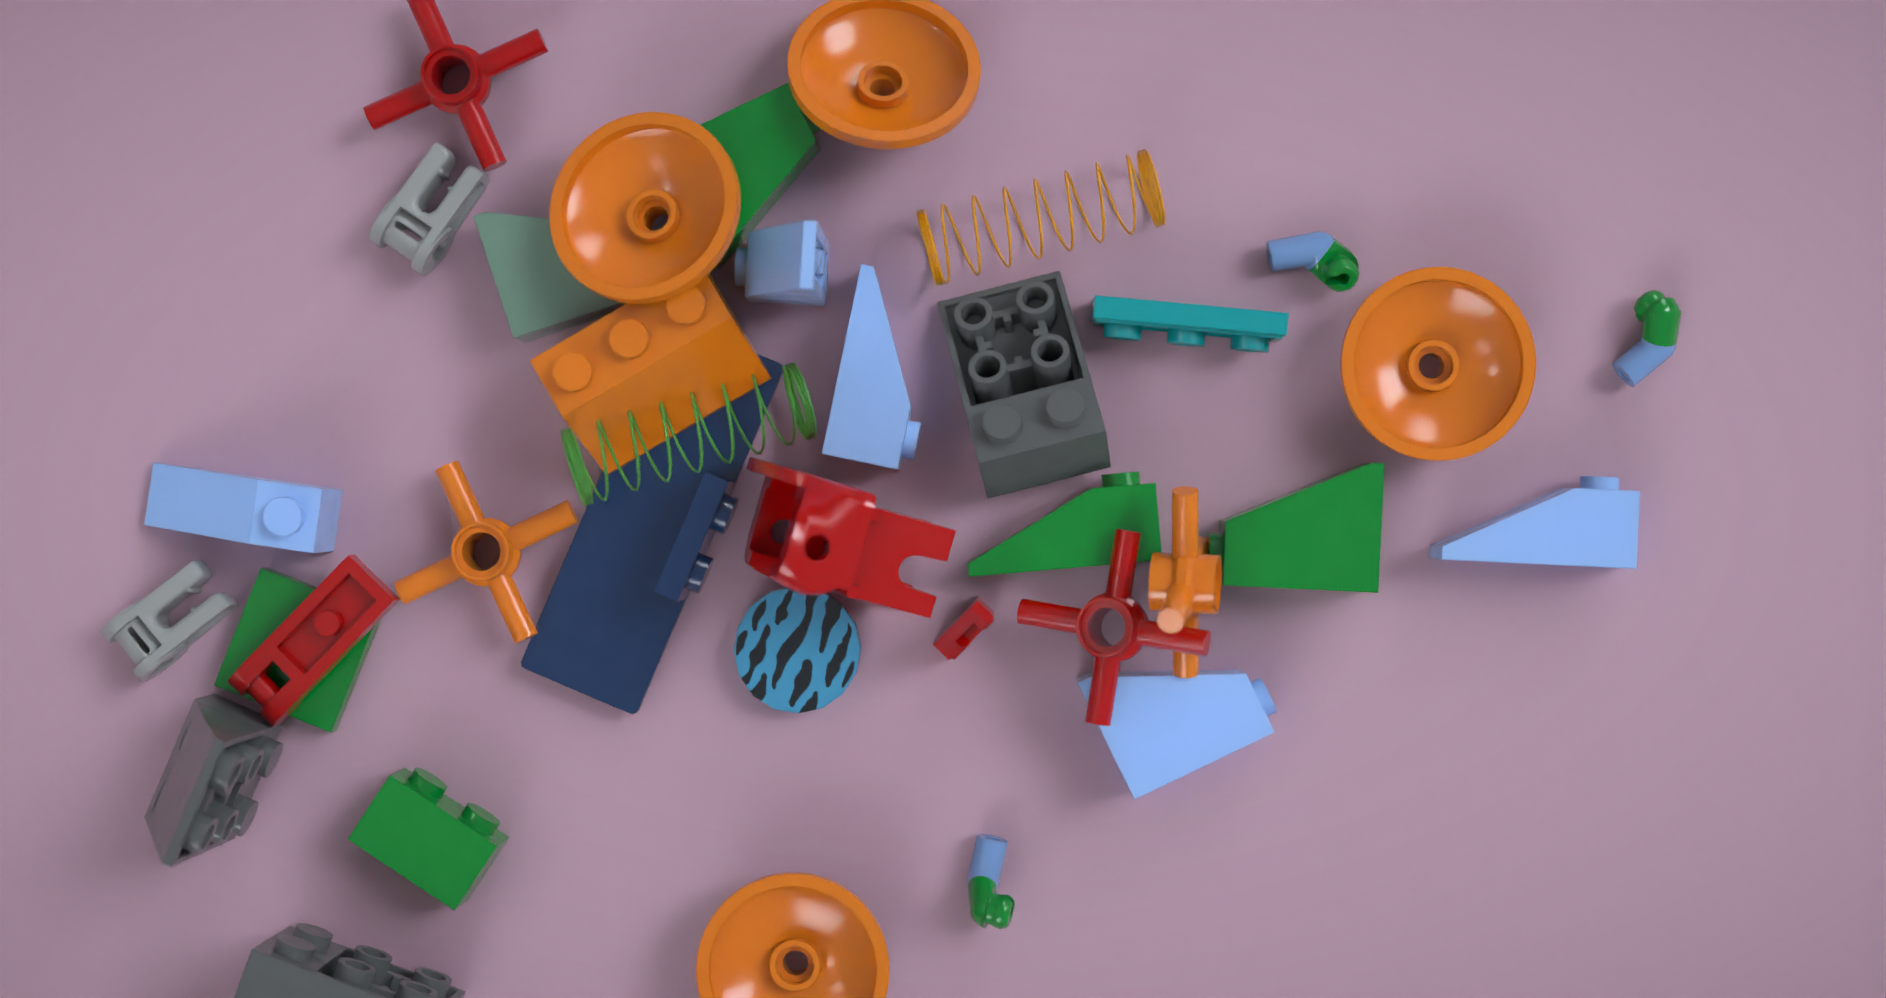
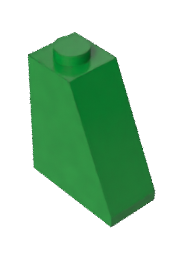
[700,83,822,272]
[1207,463,1384,593]

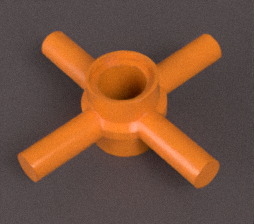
[394,461,579,644]
[1148,486,1222,678]

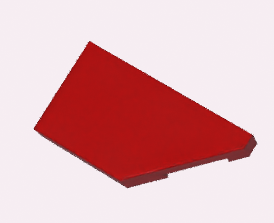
[933,596,994,660]

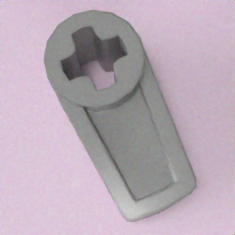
[369,142,490,276]
[101,560,239,683]

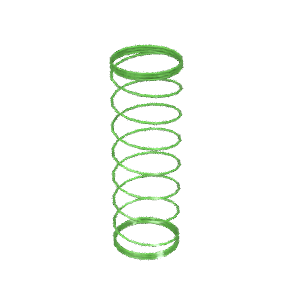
[561,362,817,507]

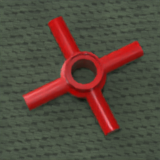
[363,0,549,172]
[1017,529,1211,726]

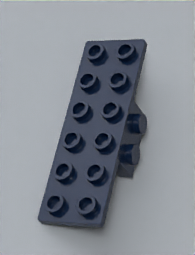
[521,354,783,714]

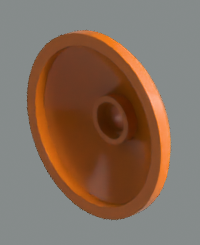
[787,0,981,149]
[549,112,741,304]
[1340,267,1536,461]
[696,872,890,998]

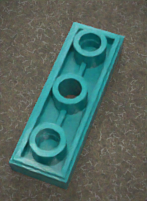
[1090,295,1289,353]

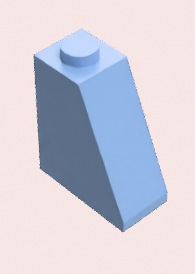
[1076,669,1277,799]

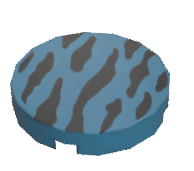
[734,588,861,713]

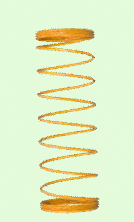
[916,149,1166,287]

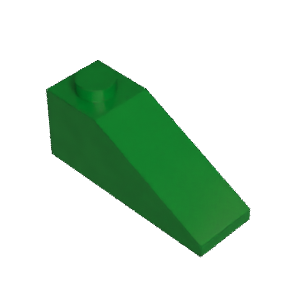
[968,471,1162,577]

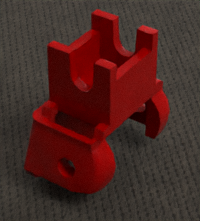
[744,457,956,619]

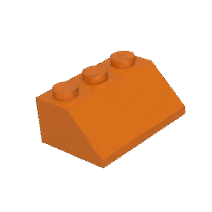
[529,273,772,475]

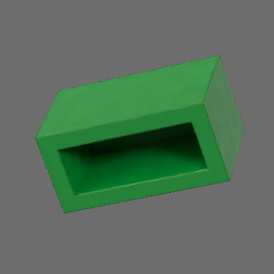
[348,767,509,911]

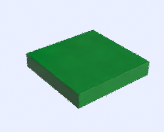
[214,567,381,733]

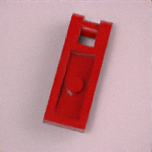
[228,555,400,727]

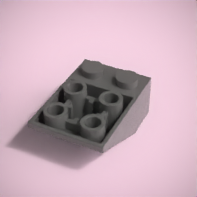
[937,271,1111,499]
[144,694,284,867]
[234,923,466,998]

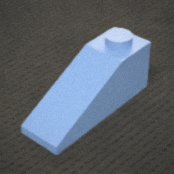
[735,220,830,306]
[822,264,921,470]
[144,463,343,553]
[1429,476,1640,569]

